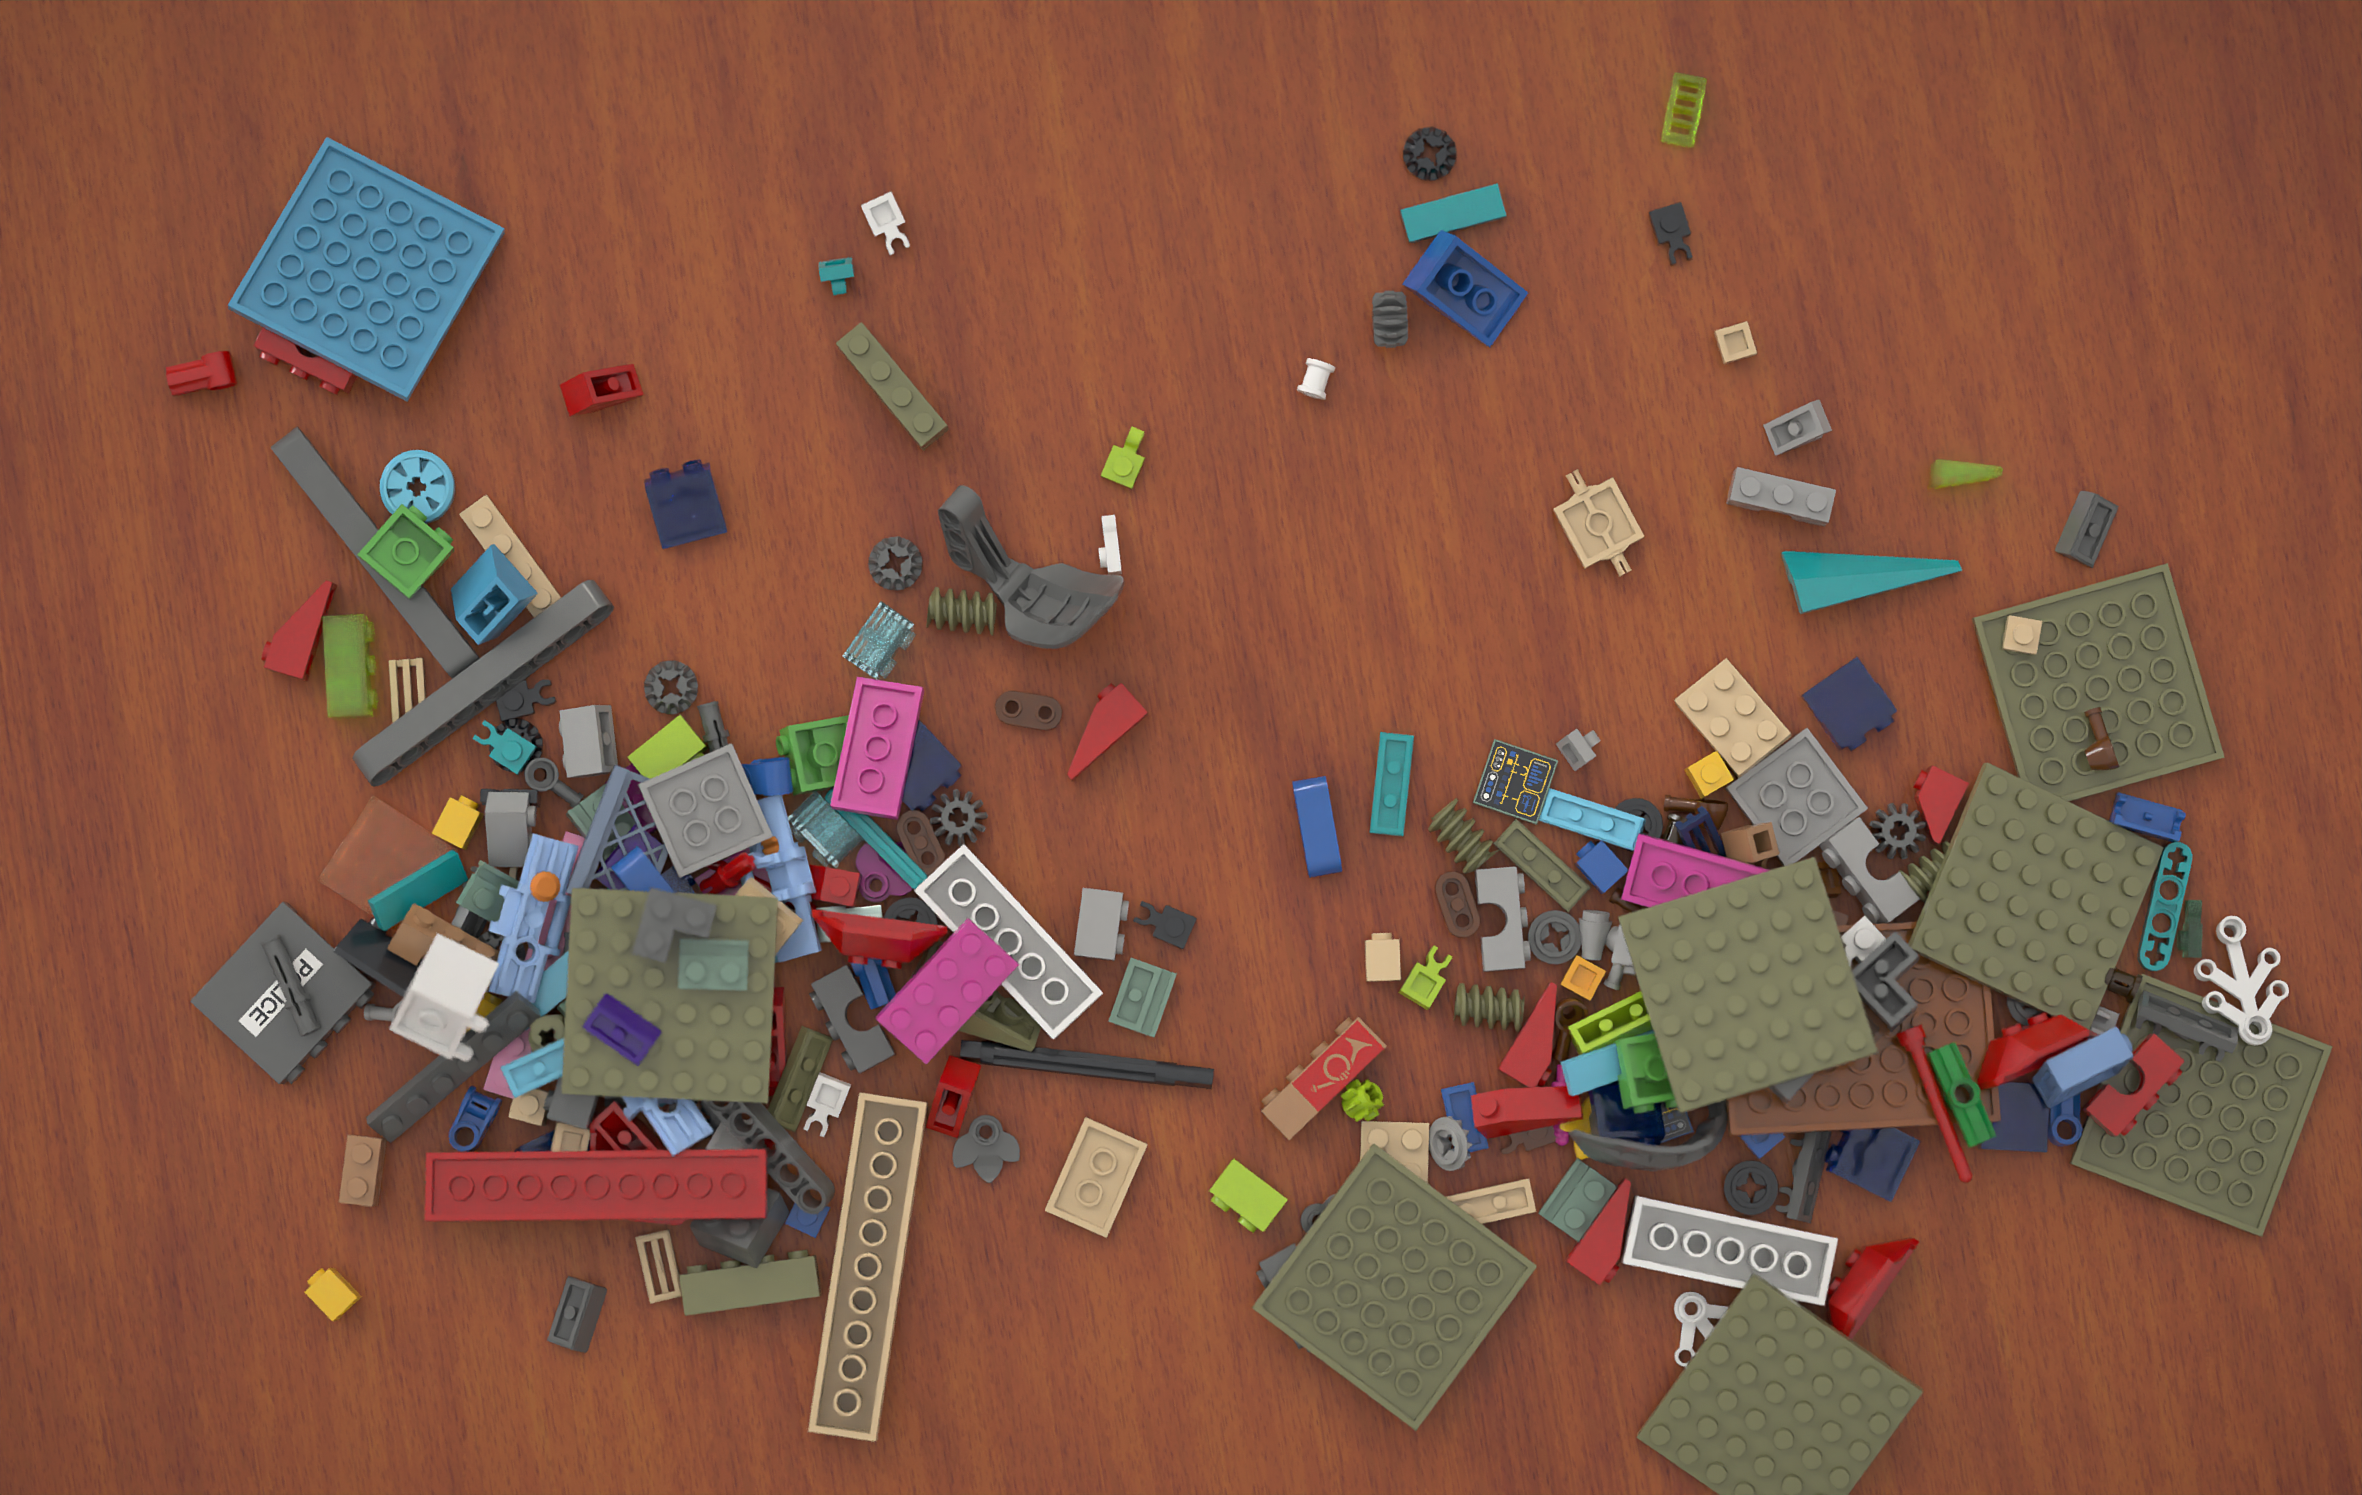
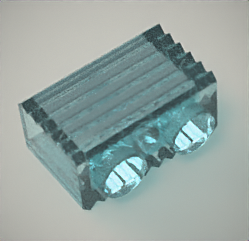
[842,601,916,680]
[788,791,864,868]

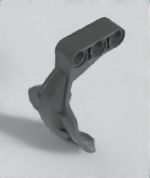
[938,485,1125,649]
[1569,1100,1728,1171]

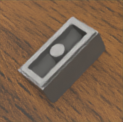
[2055,491,2119,568]
[547,1276,607,1353]

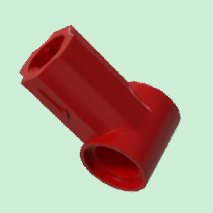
[166,351,237,396]

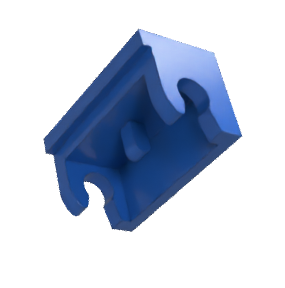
[2109,792,2186,843]

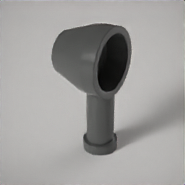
[524,758,583,808]

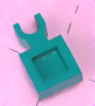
[472,720,537,775]

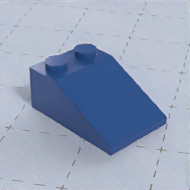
[1402,230,1528,347]

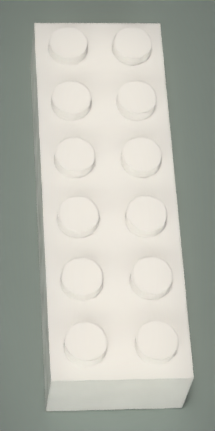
[914,844,1103,1040]
[1621,1196,1838,1306]

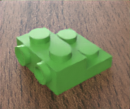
[357,504,454,600]
[776,715,849,796]
[1615,1033,1677,1114]

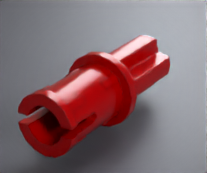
[700,852,756,895]

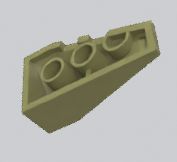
[908,941,1041,1052]

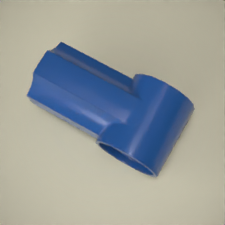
[851,959,896,1010]
[2046,1093,2082,1147]

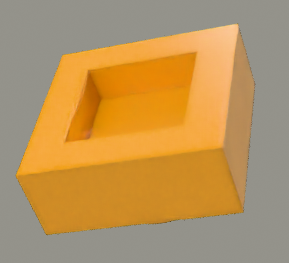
[1560,955,1606,1001]

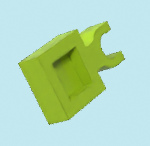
[1398,946,1452,1010]

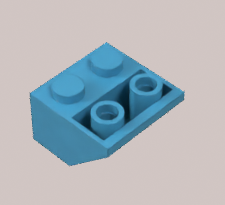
[451,544,538,645]

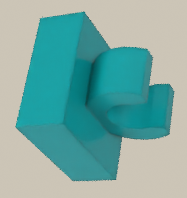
[819,257,854,295]

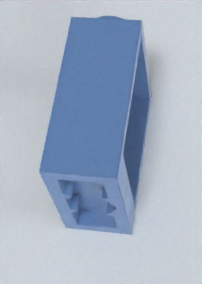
[2032,1027,2133,1108]

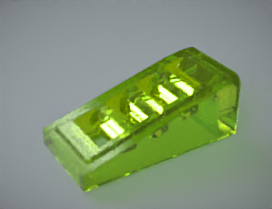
[1660,73,1707,148]
[1929,459,2003,489]

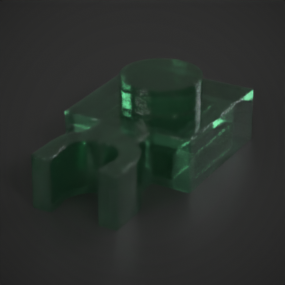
[2177,900,2203,959]

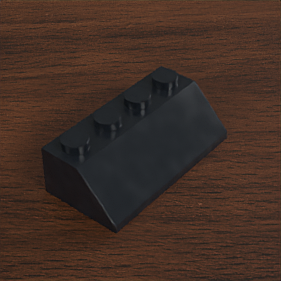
[333,917,424,998]

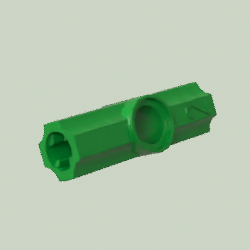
[1927,1042,1997,1148]

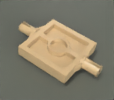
[1553,469,1645,577]

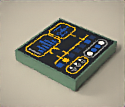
[1473,739,1558,825]

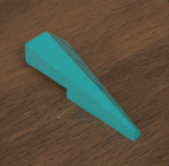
[1781,551,1962,615]

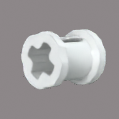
[1297,358,1335,400]

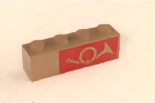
[1261,1017,1387,1140]

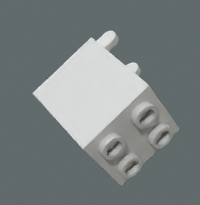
[389,933,499,1061]

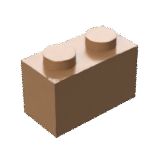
[339,1135,387,1207]

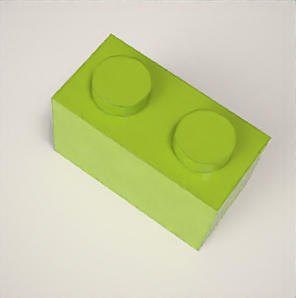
[628,715,708,779]
[1209,1158,1288,1233]

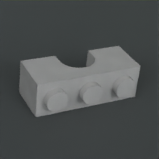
[1726,467,1836,527]
[1819,817,1920,924]
[1474,866,1531,972]

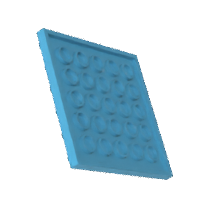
[228,137,505,402]

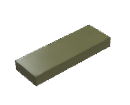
[1493,819,1591,912]
[768,1026,833,1132]

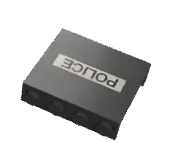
[190,902,376,1084]

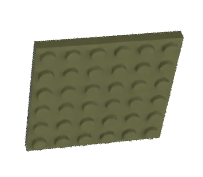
[1972,563,2225,801]
[1908,763,2164,1030]
[1618,857,1878,1114]
[561,888,778,1103]
[2069,974,2332,1237]
[1251,1143,1537,1431]
[1637,1273,1923,1495]

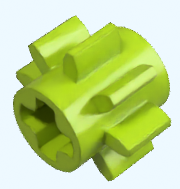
[1341,1079,1384,1122]

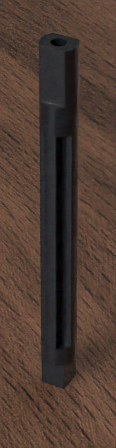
[960,1040,1214,1089]

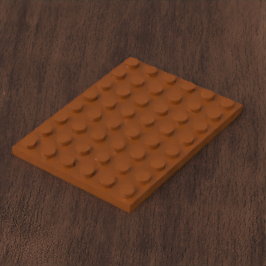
[1726,922,2001,1136]

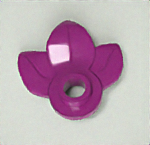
[856,842,913,902]

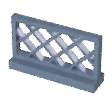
[566,765,668,894]

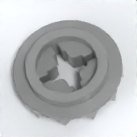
[1429,1116,1473,1171]

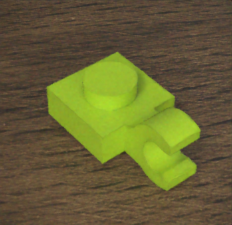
[1101,427,1145,489]

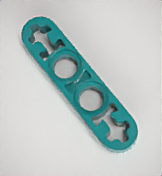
[2137,842,2193,971]

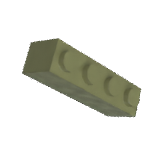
[836,322,949,451]
[679,1250,822,1316]

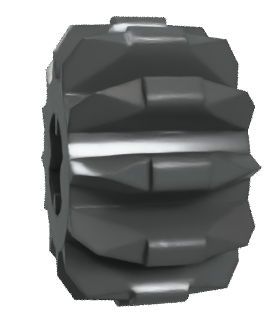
[1372,290,1408,348]
[930,789,988,847]
[1869,803,1926,860]

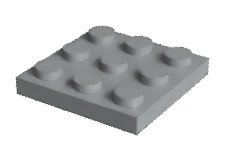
[1725,728,1868,866]
[638,743,773,878]

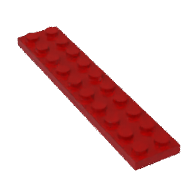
[425,1149,767,1222]

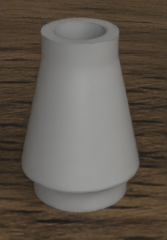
[1579,910,1612,960]

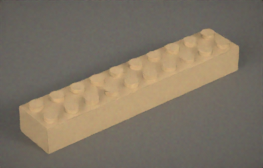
[808,1093,928,1441]

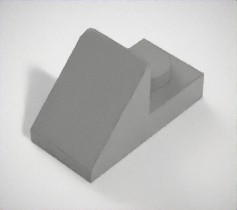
[1763,400,1832,456]

